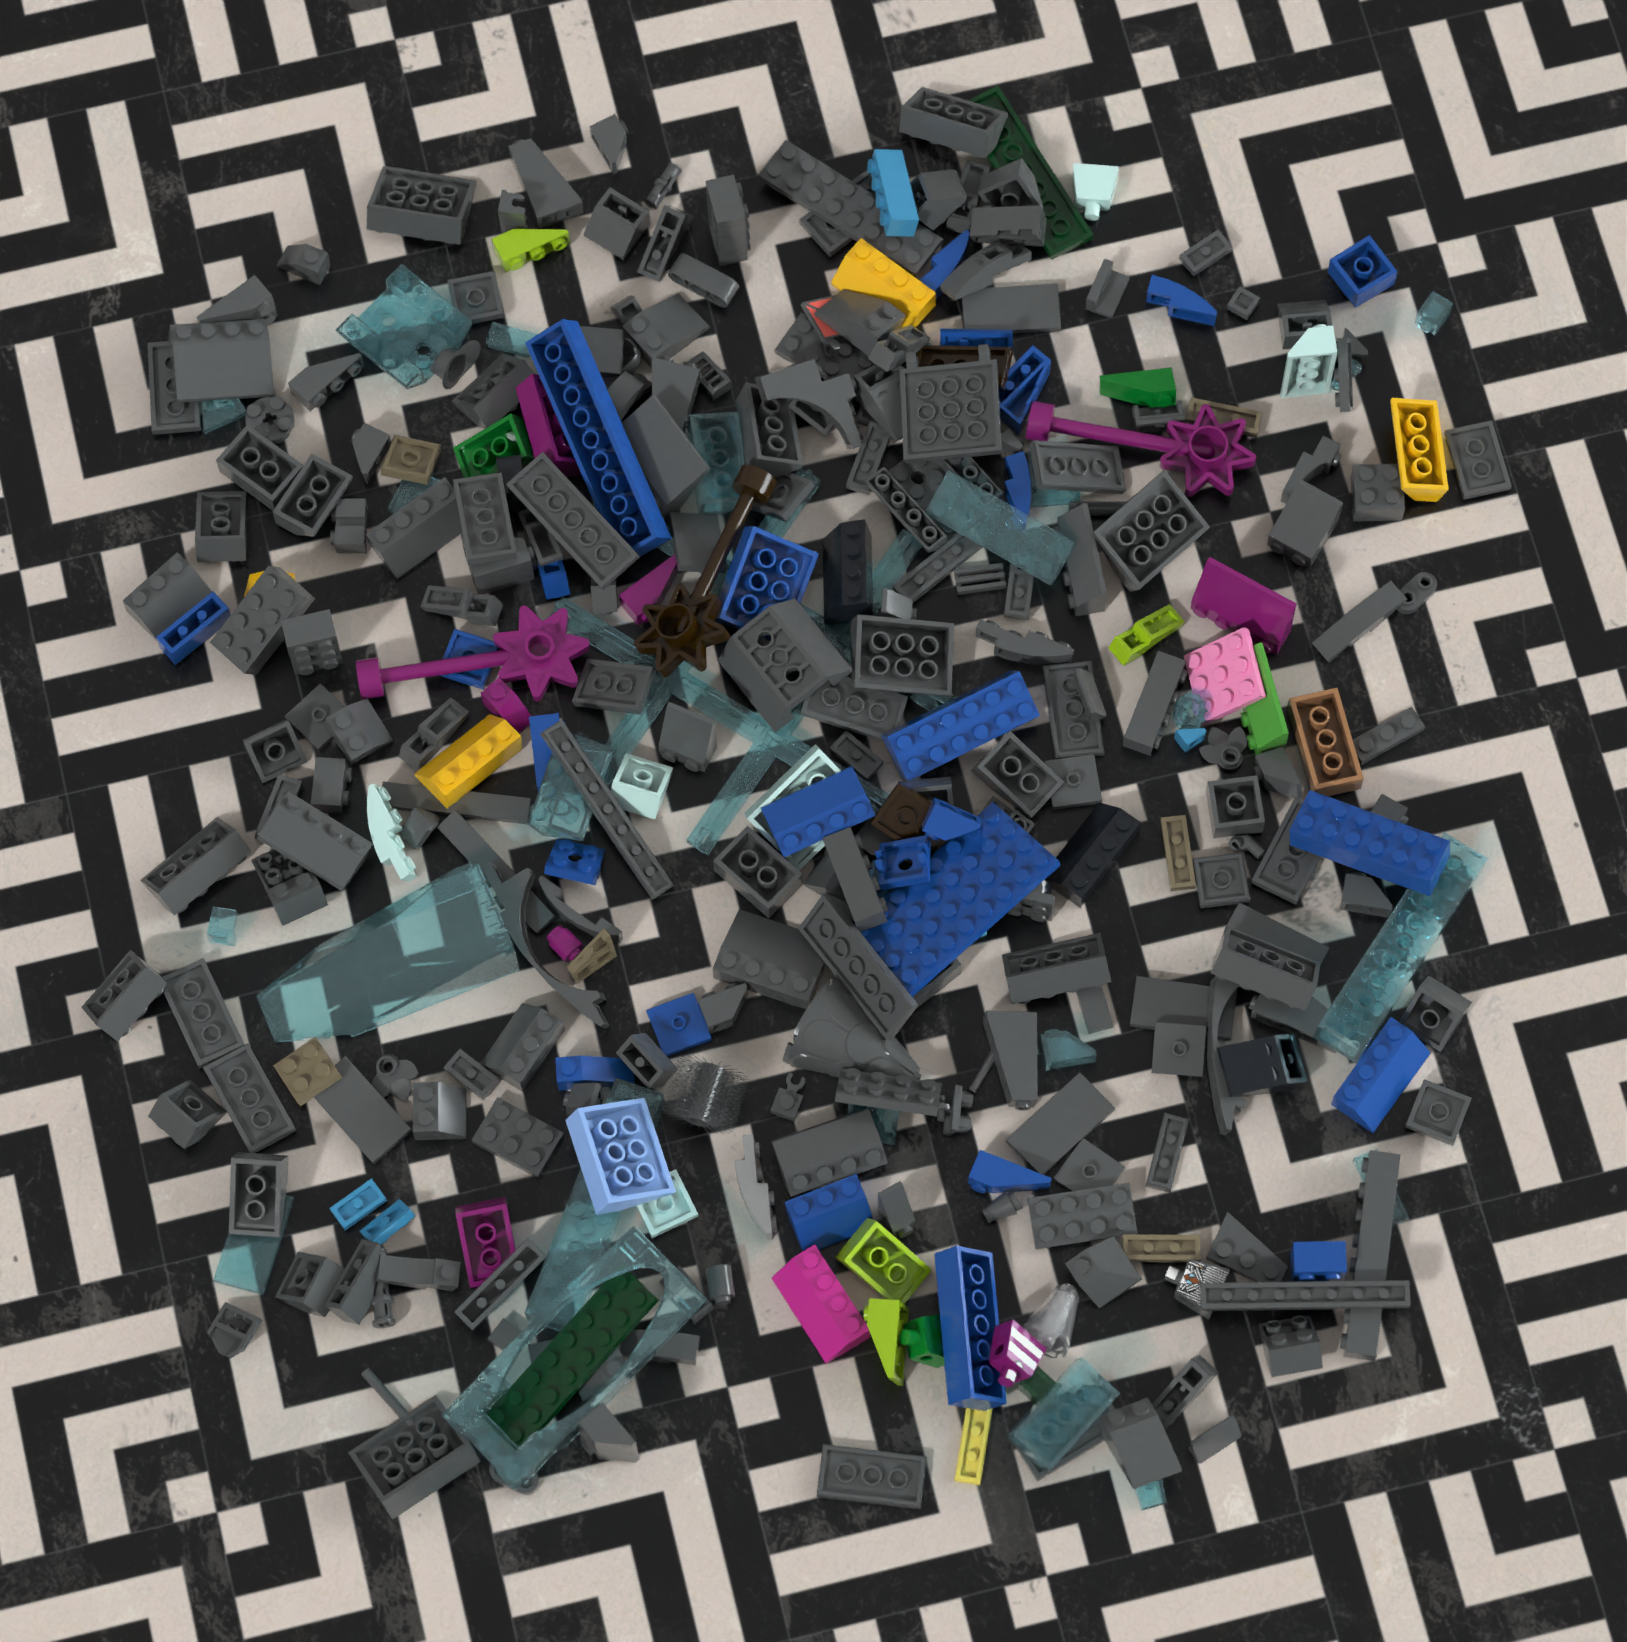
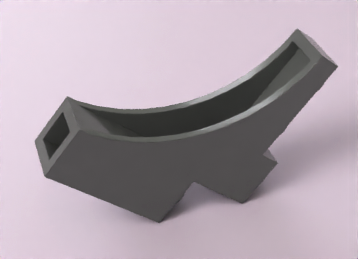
[755,359,863,449]

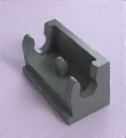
[498,190,528,233]
[1132,400,1185,434]

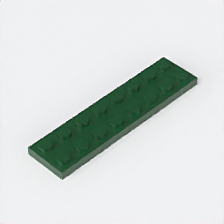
[968,86,1093,260]
[482,1265,659,1455]

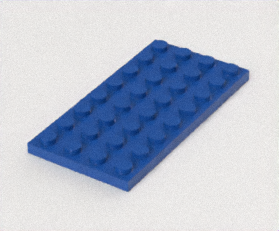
[854,802,1061,997]

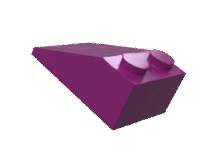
[455,1197,515,1288]

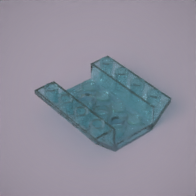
[336,264,473,390]

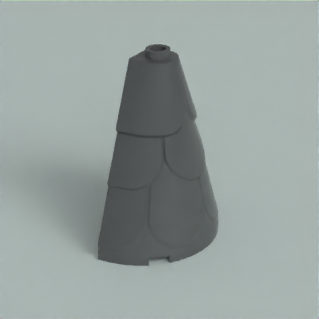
[783,977,921,1080]

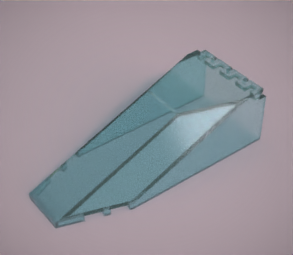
[256,863,520,1042]

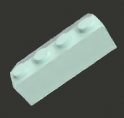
[744,744,871,870]

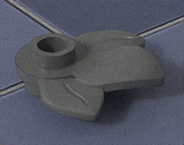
[1199,727,1247,770]
[372,1054,419,1100]

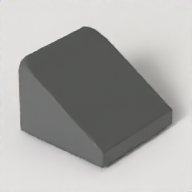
[610,295,642,326]

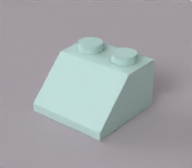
[611,753,673,820]

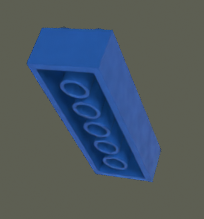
[881,670,1040,781]
[1289,790,1450,896]
[934,1246,1007,1411]

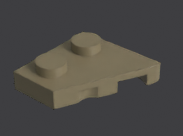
[567,928,617,984]

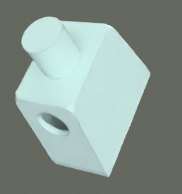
[1072,163,1119,221]

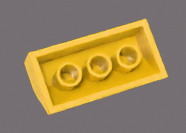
[831,238,936,328]
[1390,398,1449,502]
[414,714,522,809]

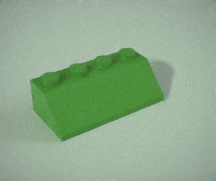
[1240,643,1289,755]

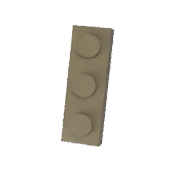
[1185,397,1262,438]
[1160,815,1196,891]
[1122,1234,1201,1263]

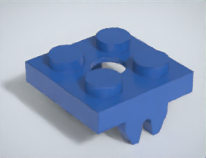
[875,835,931,890]
[544,839,605,885]

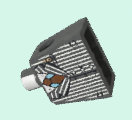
[1164,1260,1230,1320]

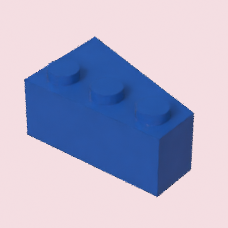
[999,346,1051,436]

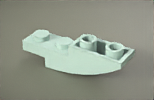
[367,784,417,882]

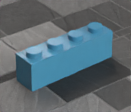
[867,149,919,237]

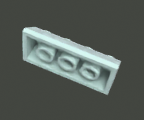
[1280,324,1337,399]

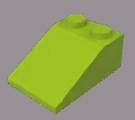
[835,1218,932,1304]
[864,1298,910,1386]

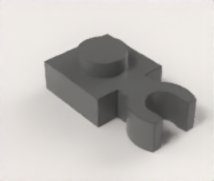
[770,1073,805,1122]

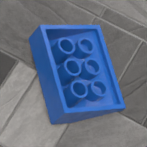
[715,526,819,641]

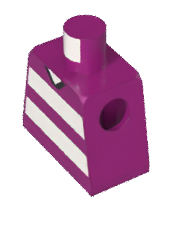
[989,1320,1047,1387]

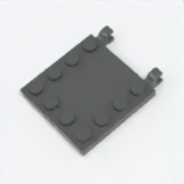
[899,344,1002,463]

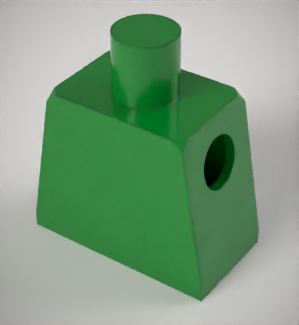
[899,1314,945,1368]

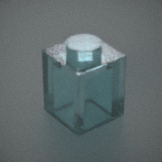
[1415,291,1453,335]

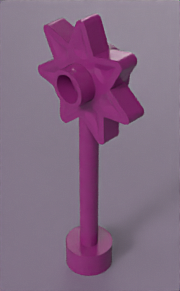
[1026,401,1256,497]
[356,606,590,702]

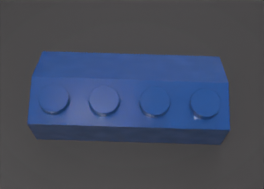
[760,766,876,857]
[1331,1017,1431,1133]

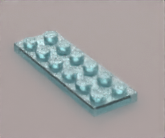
[925,470,1076,585]

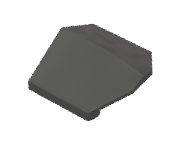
[207,1302,263,1358]

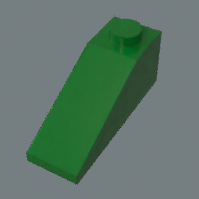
[1099,367,1176,408]

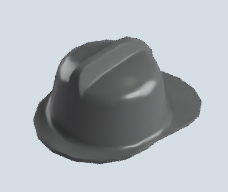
[430,340,481,389]

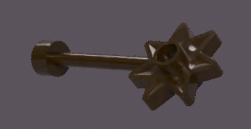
[634,464,777,677]

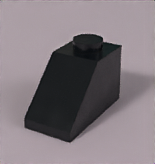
[496,455,527,514]

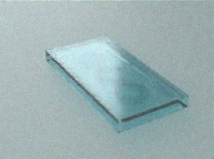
[213,1195,294,1295]

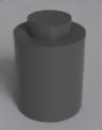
[706,1264,735,1305]

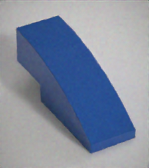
[920,230,970,299]
[1146,275,1217,326]
[1004,451,1031,533]

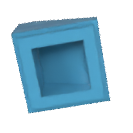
[1174,728,1207,752]

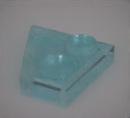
[202,398,247,434]

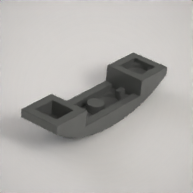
[538,875,623,943]

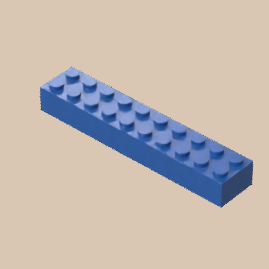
[525,319,672,557]

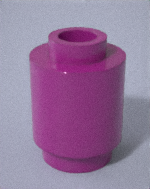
[547,925,584,963]

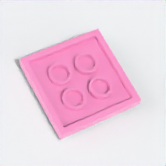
[1184,627,1266,725]

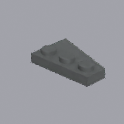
[1206,1212,1288,1282]

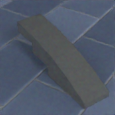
[1312,581,1407,662]

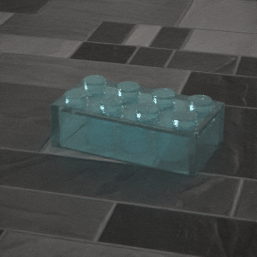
[1006,1357,1120,1472]

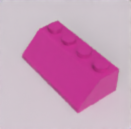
[771,1245,870,1364]

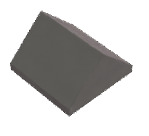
[243,719,307,783]
[803,849,869,902]

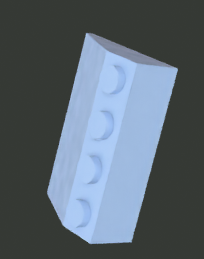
[565,1098,676,1215]

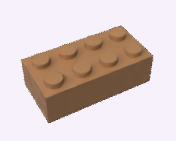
[1287,688,1364,796]

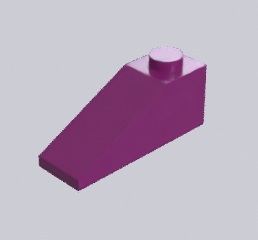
[619,554,678,625]

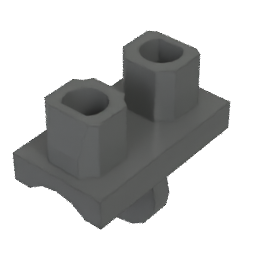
[937,1085,973,1136]

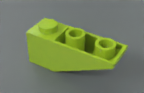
[492,229,570,272]

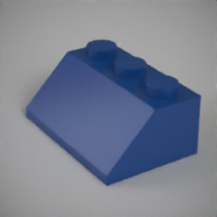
[785,1174,874,1252]

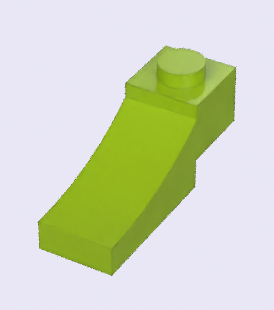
[1108,604,1185,666]

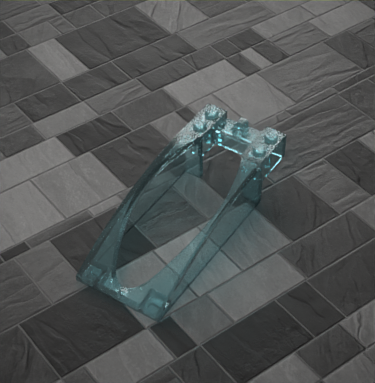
[441,1226,707,1490]

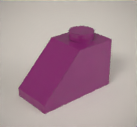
[481,677,532,734]

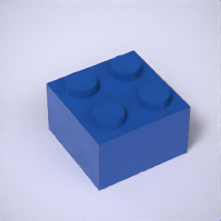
[1328,235,1398,308]
[1289,1241,1347,1282]

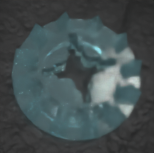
[1174,693,1208,729]

